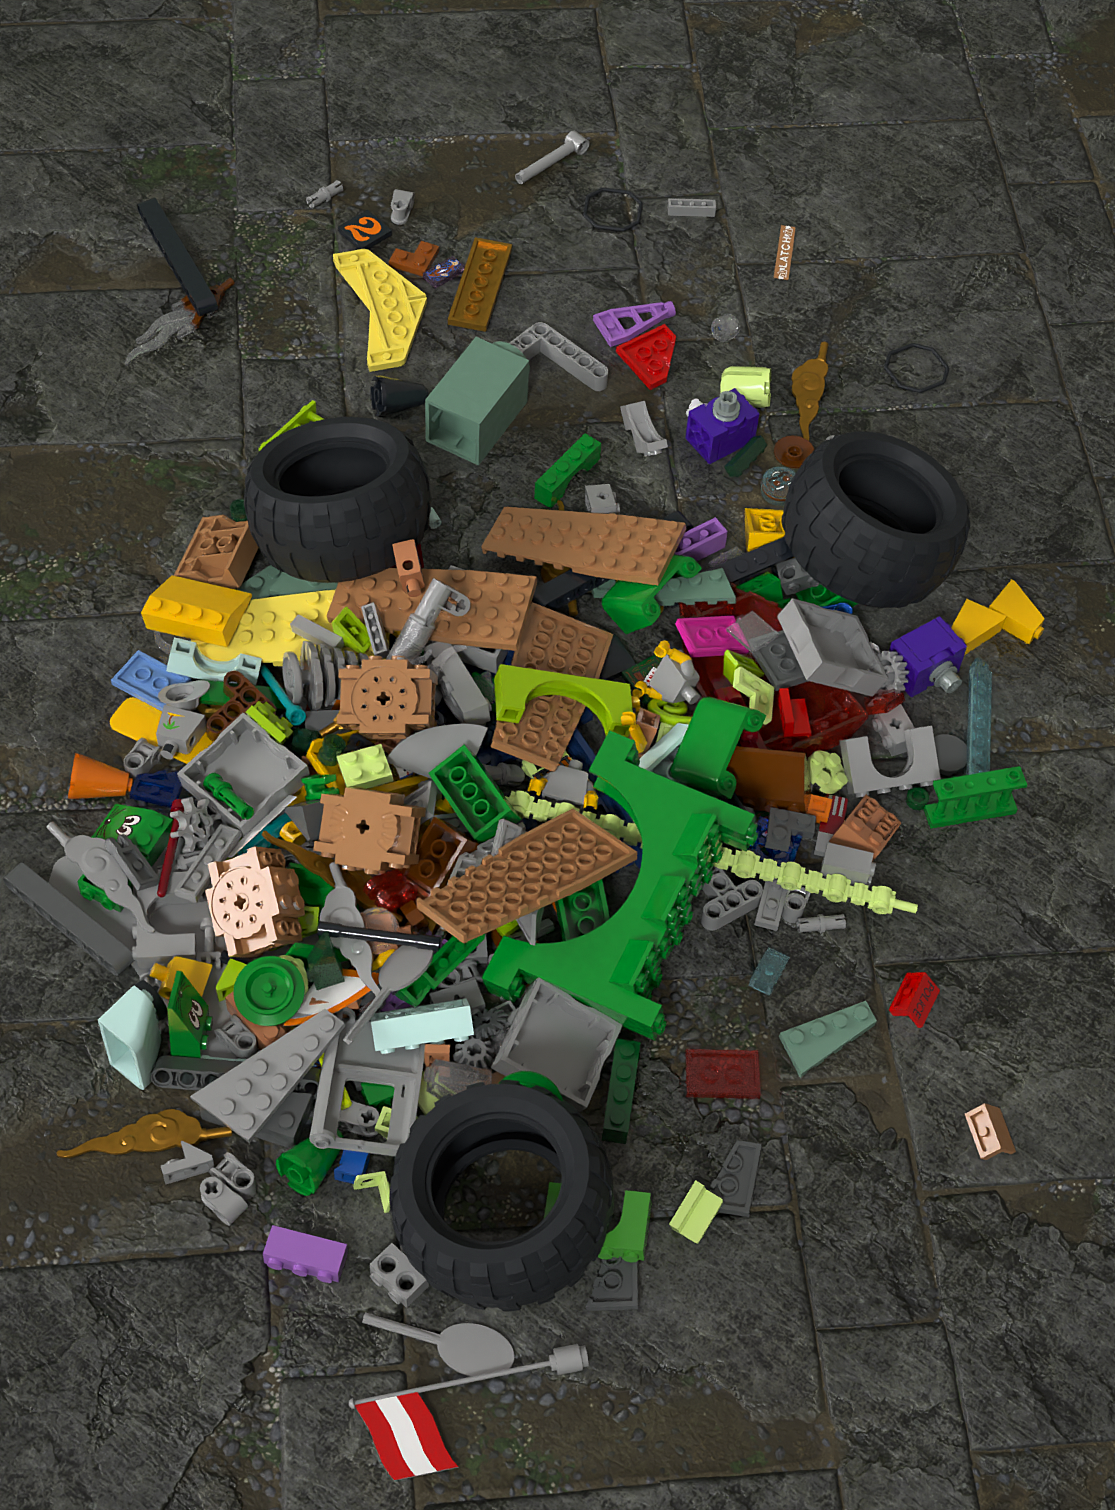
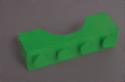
[534,433,601,509]

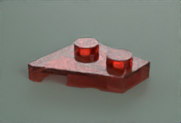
[864,690,905,715]

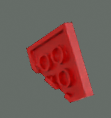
[616,324,676,390]

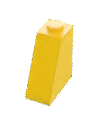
[989,579,1045,644]
[951,599,1006,655]

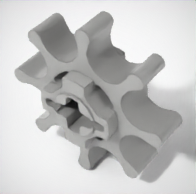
[170,797,221,853]

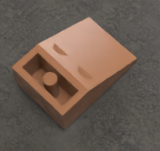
[829,795,901,862]

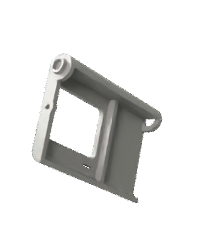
[309,1007,426,1156]

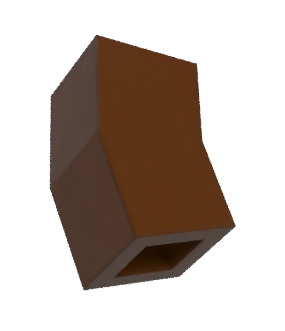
[400,900,429,933]

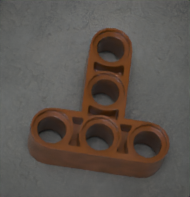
[206,671,276,741]

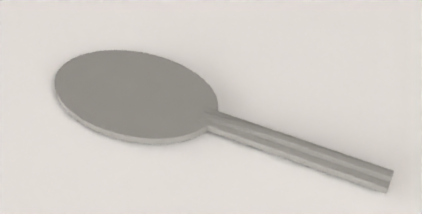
[343,945,434,1045]
[362,1312,514,1377]

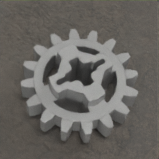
[875,651,909,698]

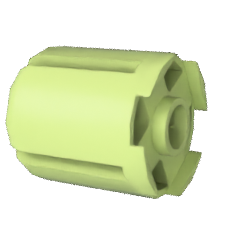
[720,366,771,408]

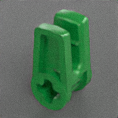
[301,774,340,801]

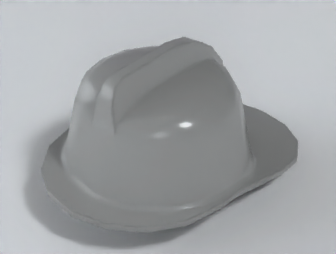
[158,680,210,711]

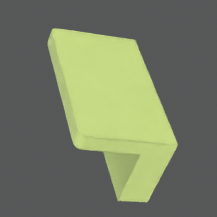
[669,1180,723,1244]

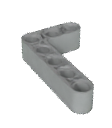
[509,322,608,391]

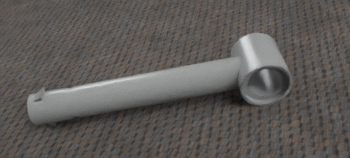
[515,130,589,184]

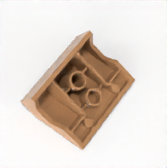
[174,515,259,589]

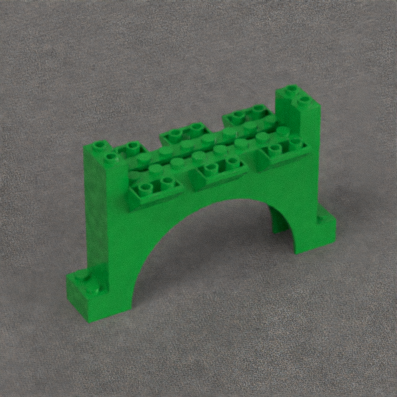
[482,730,758,1041]

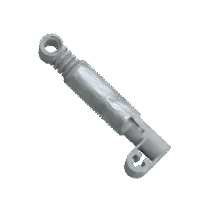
[386,578,470,665]

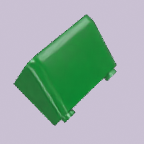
[602,554,702,634]
[670,697,766,799]

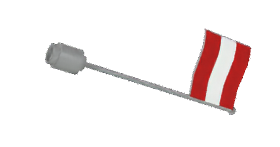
[348,1344,589,1481]

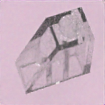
[424,1059,492,1099]

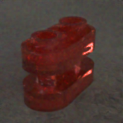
[363,869,418,912]

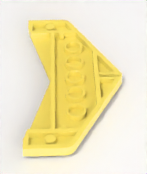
[333,249,427,372]

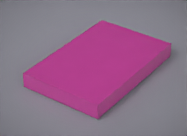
[675,615,750,657]

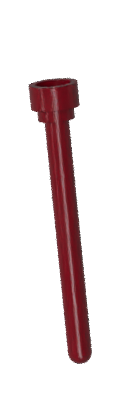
[157,799,184,898]

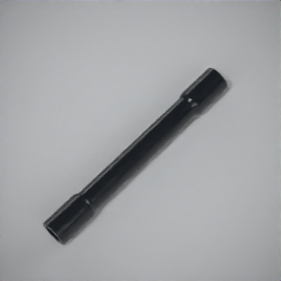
[318,921,441,951]

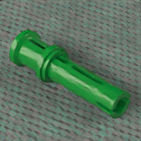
[203,773,254,820]

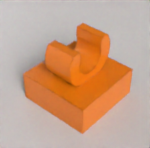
[807,794,833,824]

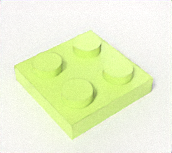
[337,744,393,789]

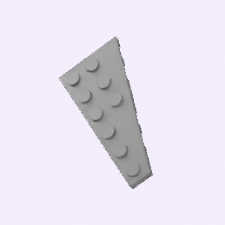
[190,1009,345,1143]

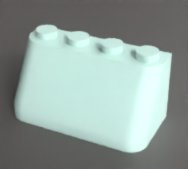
[98,986,161,1090]

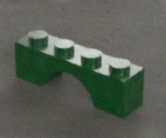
[601,1039,641,1144]

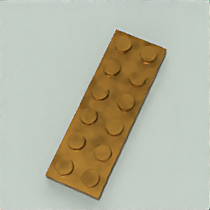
[448,237,512,332]

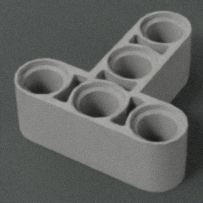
[701,866,763,931]

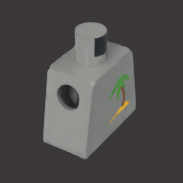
[156,705,207,759]

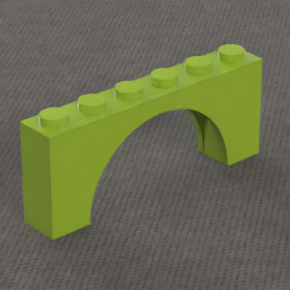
[494,664,633,738]

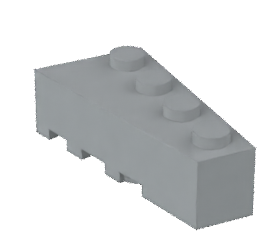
[423,642,491,725]

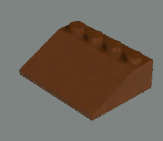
[716,746,812,814]

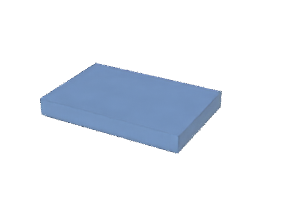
[111,650,192,711]

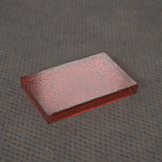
[685,1049,761,1099]

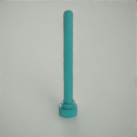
[259,663,306,725]

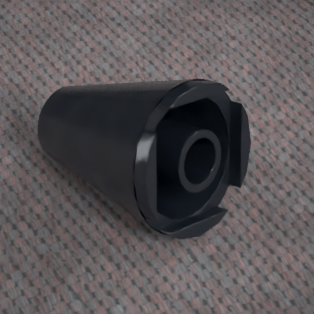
[370,375,429,417]

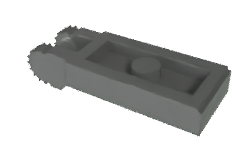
[105,834,160,891]

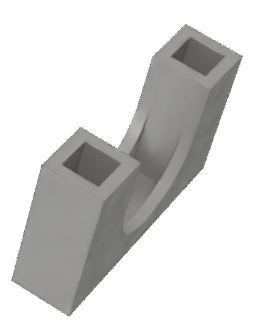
[839,726,941,797]
[132,871,197,969]

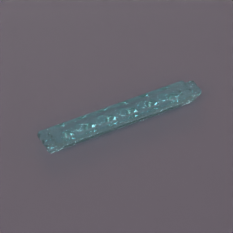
[966,658,992,775]

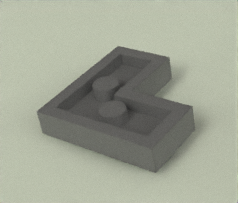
[765,807,816,852]

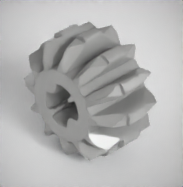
[453,1036,495,1077]

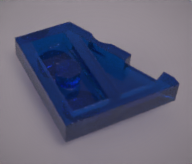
[129,767,183,808]

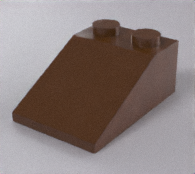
[398,817,480,898]

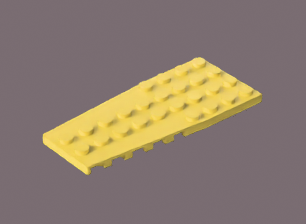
[191,590,390,666]

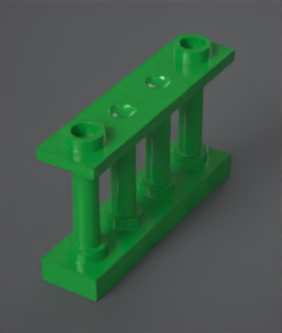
[923,766,1027,829]

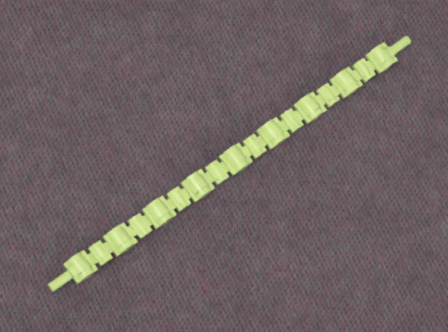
[505,791,918,914]

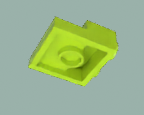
[246,701,293,745]

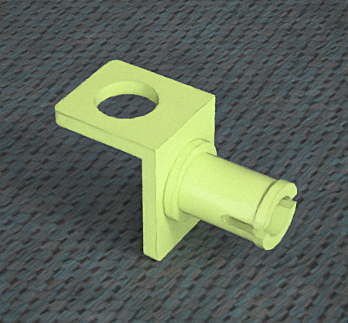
[353,1171,391,1213]

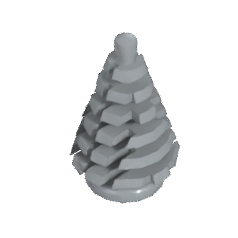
[283,641,369,711]

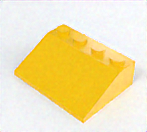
[745,508,795,558]
[141,575,252,647]

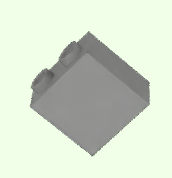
[820,842,876,888]

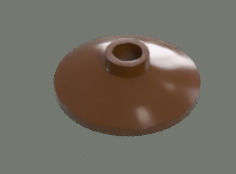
[774,436,814,468]

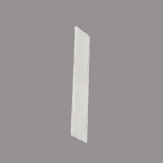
[228,795,296,858]

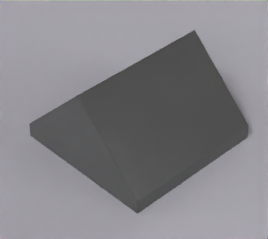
[284,799,324,842]

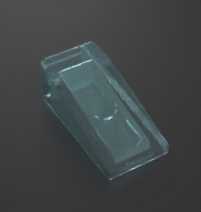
[749,947,790,996]

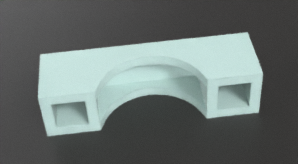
[166,637,262,685]

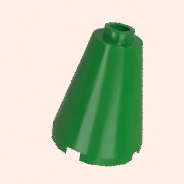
[276,1129,343,1196]

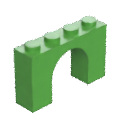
[544,1182,652,1262]

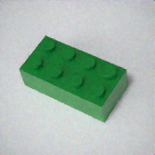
[428,744,522,844]
[555,879,610,941]

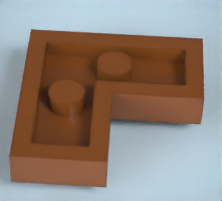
[389,241,439,277]

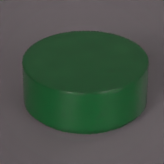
[906,787,929,810]

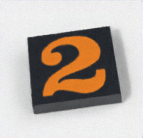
[338,209,392,250]

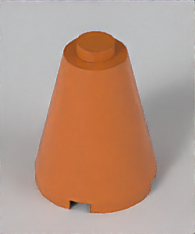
[68,753,133,799]

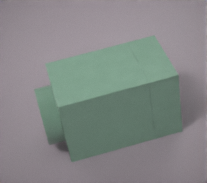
[425,337,530,466]

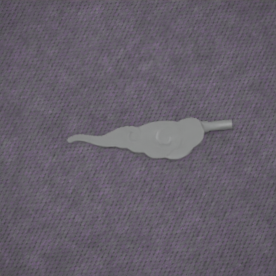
[47,822,155,934]
[320,862,383,1007]

